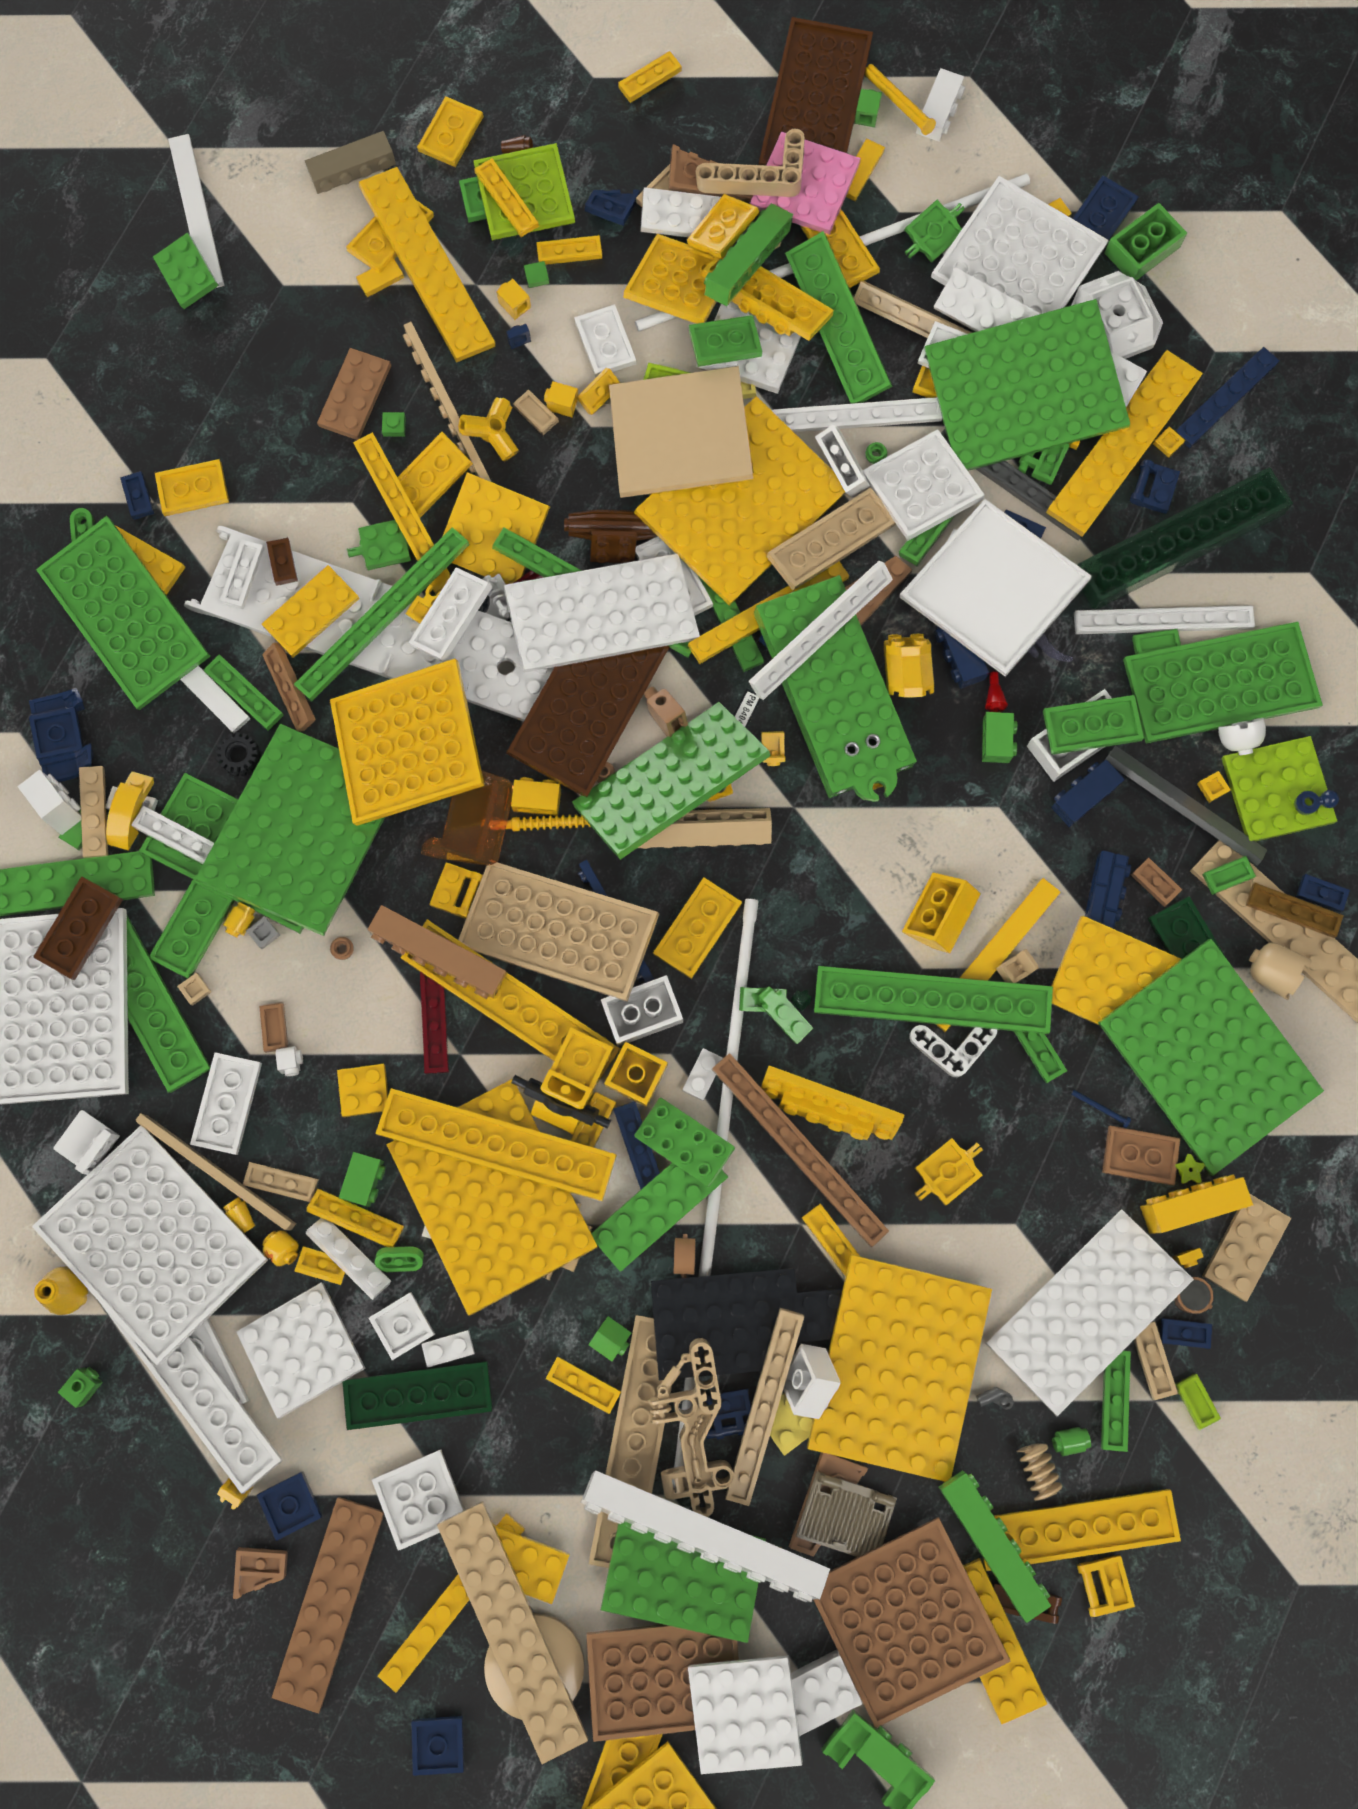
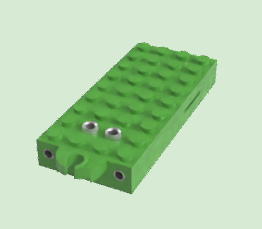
[753,575,917,802]

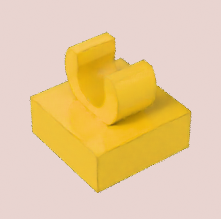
[217,1478,253,1509]

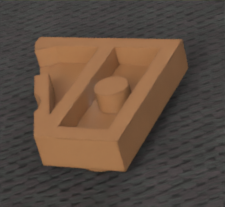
[233,1547,288,1599]

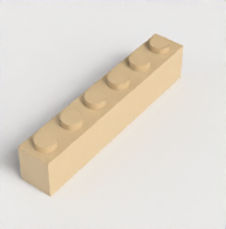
[638,808,772,849]

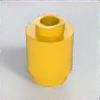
[223,902,255,938]

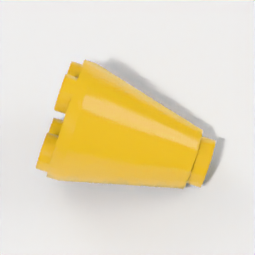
[34,1266,88,1315]

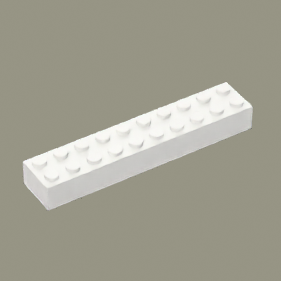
[581,1470,830,1602]

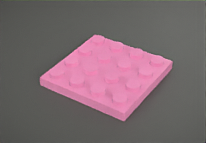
[750,132,861,234]

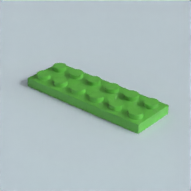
[591,1163,728,1272]

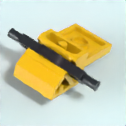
[511,1028,614,1135]

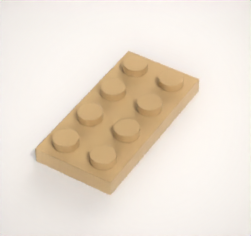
[1202,1193,1291,1302]

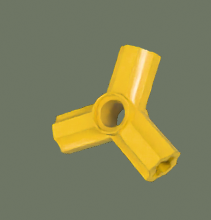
[458,397,519,462]

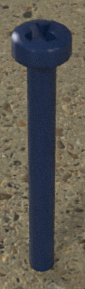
[1071,1090,1131,1128]

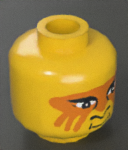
[262,1231,299,1266]

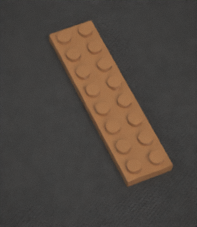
[272,1497,384,1714]

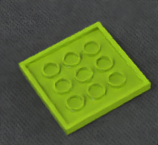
[473,143,575,240]
[1221,736,1337,842]

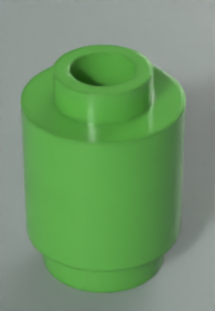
[1052,1427,1091,1456]

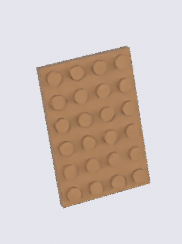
[586,1625,739,1742]

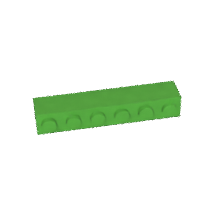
[704,203,793,306]
[938,1470,1051,1623]

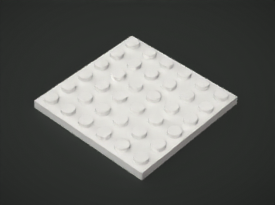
[931,176,1109,314]

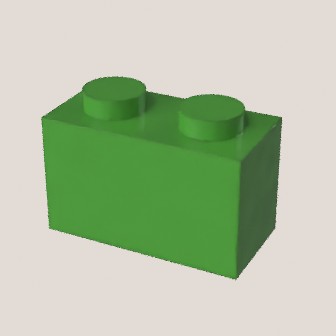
[982,712,1017,763]
[339,1152,386,1207]

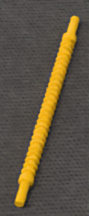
[488,809,716,832]

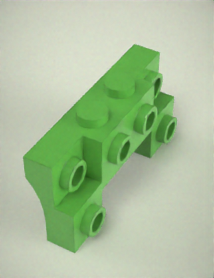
[822,1709,935,1809]

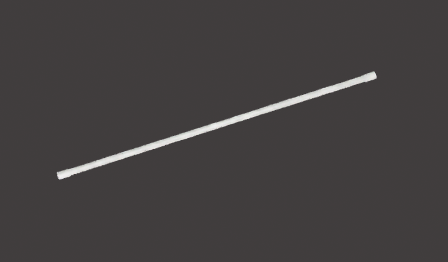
[672,899,759,1488]

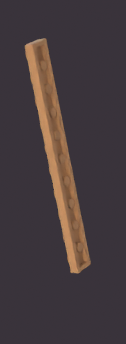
[711,1053,889,1247]

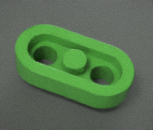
[70,508,95,542]
[375,1247,424,1272]

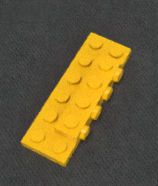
[702,253,834,341]
[761,1066,904,1140]

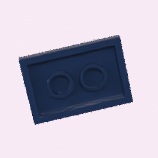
[1072,176,1139,244]

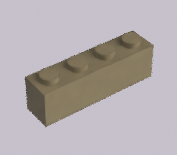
[304,131,396,194]

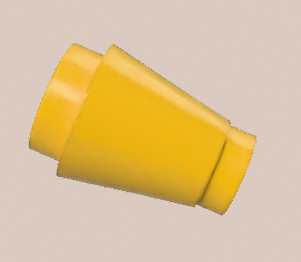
[223,1197,256,1233]

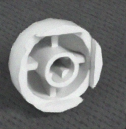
[1218,718,1266,755]

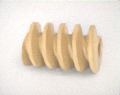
[1017,1443,1062,1501]

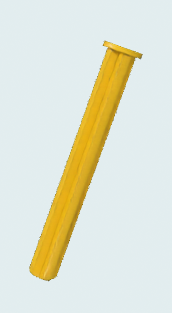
[865,64,936,135]

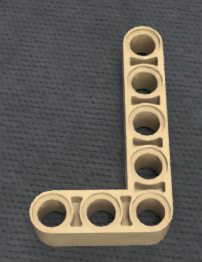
[696,129,805,197]

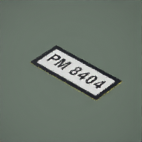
[733,689,761,728]

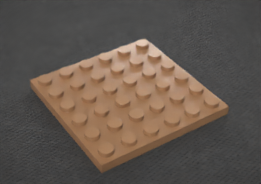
[813,1517,1011,1728]

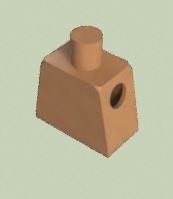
[644,687,688,737]

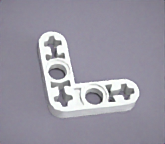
[909,1025,997,1077]

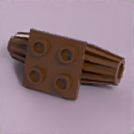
[564,510,657,564]

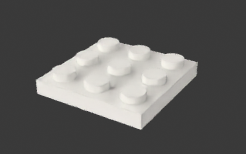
[372,1449,464,1551]

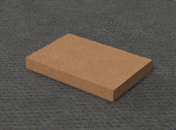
[1102,1126,1181,1186]

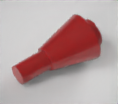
[985,672,1008,713]

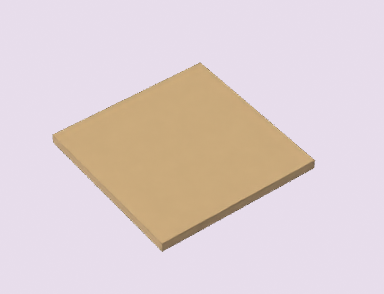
[609,366,753,498]

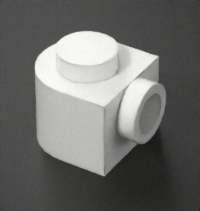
[276,1046,303,1076]

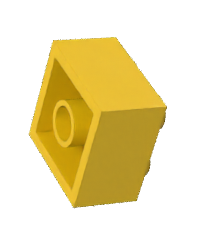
[604,1042,668,1107]

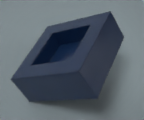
[506,324,531,349]

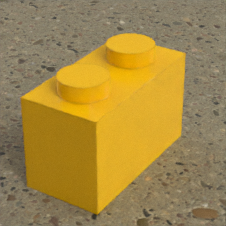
[511,777,561,816]

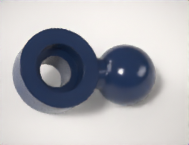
[1294,790,1339,815]

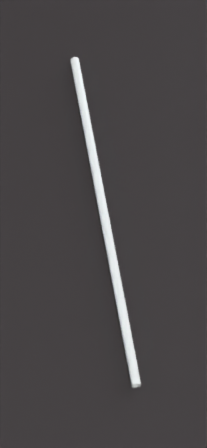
[635,174,1030,332]

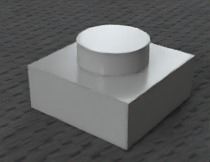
[246,916,280,949]

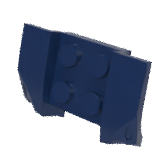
[29,688,93,782]

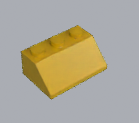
[902,872,981,953]

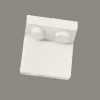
[54,1110,120,1175]

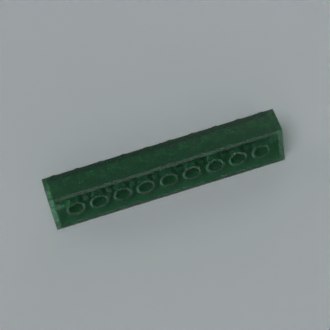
[1077,467,1293,610]

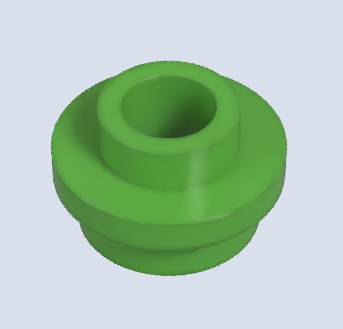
[865,442,887,464]

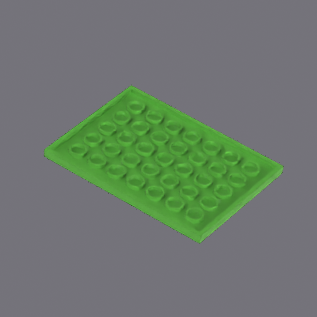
[924,299,1130,471]
[195,724,385,936]
[1098,939,1324,1176]

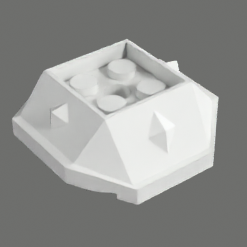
[1071,271,1163,359]

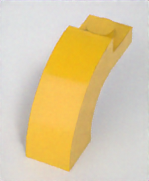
[106,772,154,851]

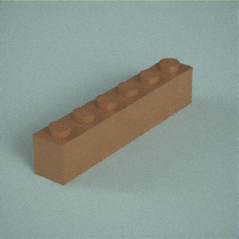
[367,905,507,999]

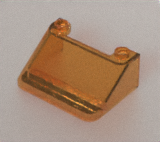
[421,770,513,866]

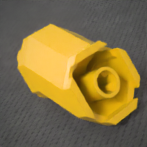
[884,633,934,697]

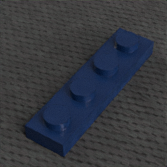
[613,1101,660,1190]

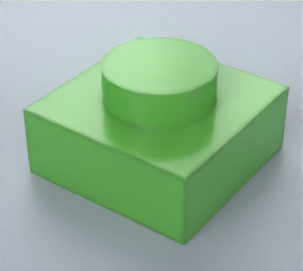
[382,412,406,437]

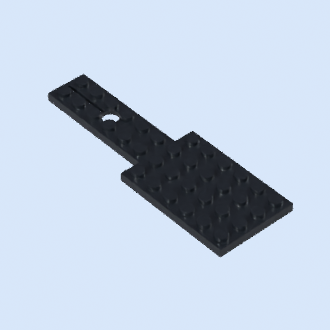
[651,1268,843,1380]

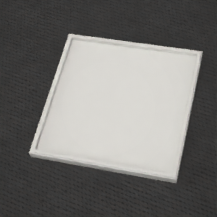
[900,499,1091,677]

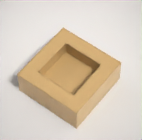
[177,973,211,1006]

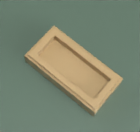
[513,390,559,435]

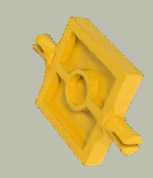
[915,1138,983,1205]

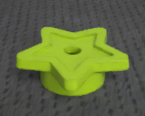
[1175,1154,1205,1184]

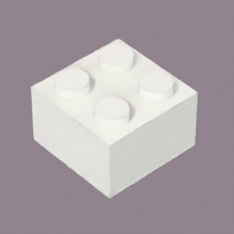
[17,770,81,835]
[783,1344,841,1419]

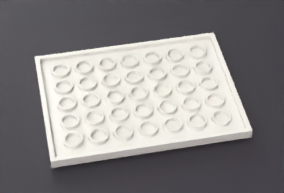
[0,908,129,1105]
[32,1125,268,1365]

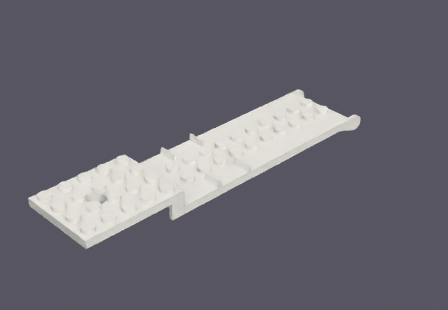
[184,526,554,722]

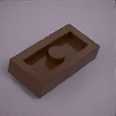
[266,537,298,586]

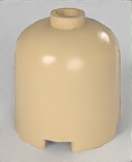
[1249,943,1312,1000]

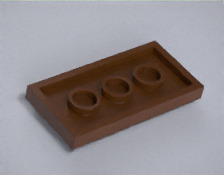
[33,876,123,980]

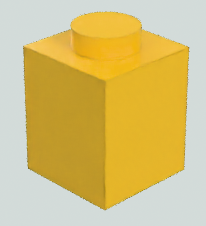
[496,279,531,320]
[544,381,578,417]

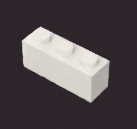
[916,68,965,142]
[815,424,871,497]

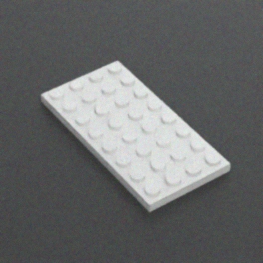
[504,554,700,673]
[986,1209,1194,1416]

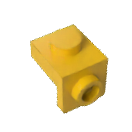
[761,731,785,766]

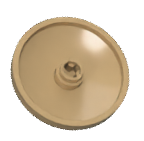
[484,1613,585,1720]

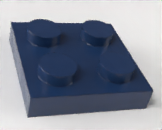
[257,1471,323,1541]
[411,1716,465,1776]

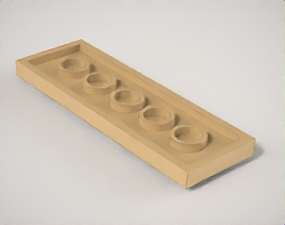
[766,488,896,591]

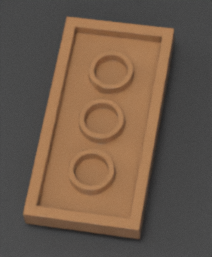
[317,348,391,440]

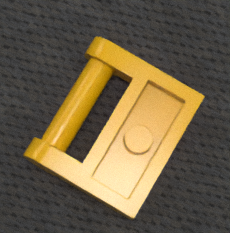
[429,862,483,918]
[1077,1555,1135,1617]

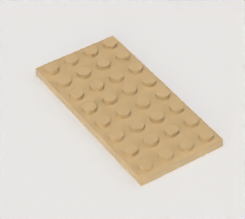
[458,860,659,1002]

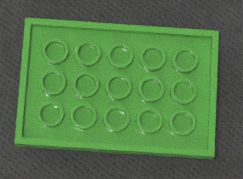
[600,1521,766,1643]

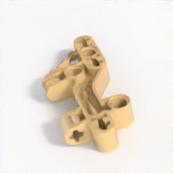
[648,1338,734,1517]

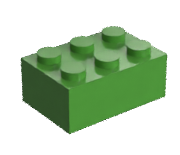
[1105,203,1187,281]

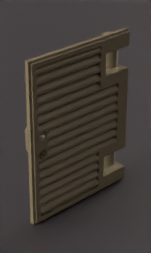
[795,1471,897,1557]

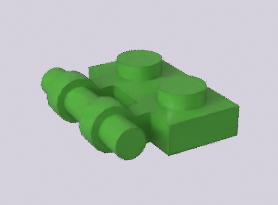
[1018,444,1070,485]

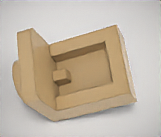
[996,949,1039,983]

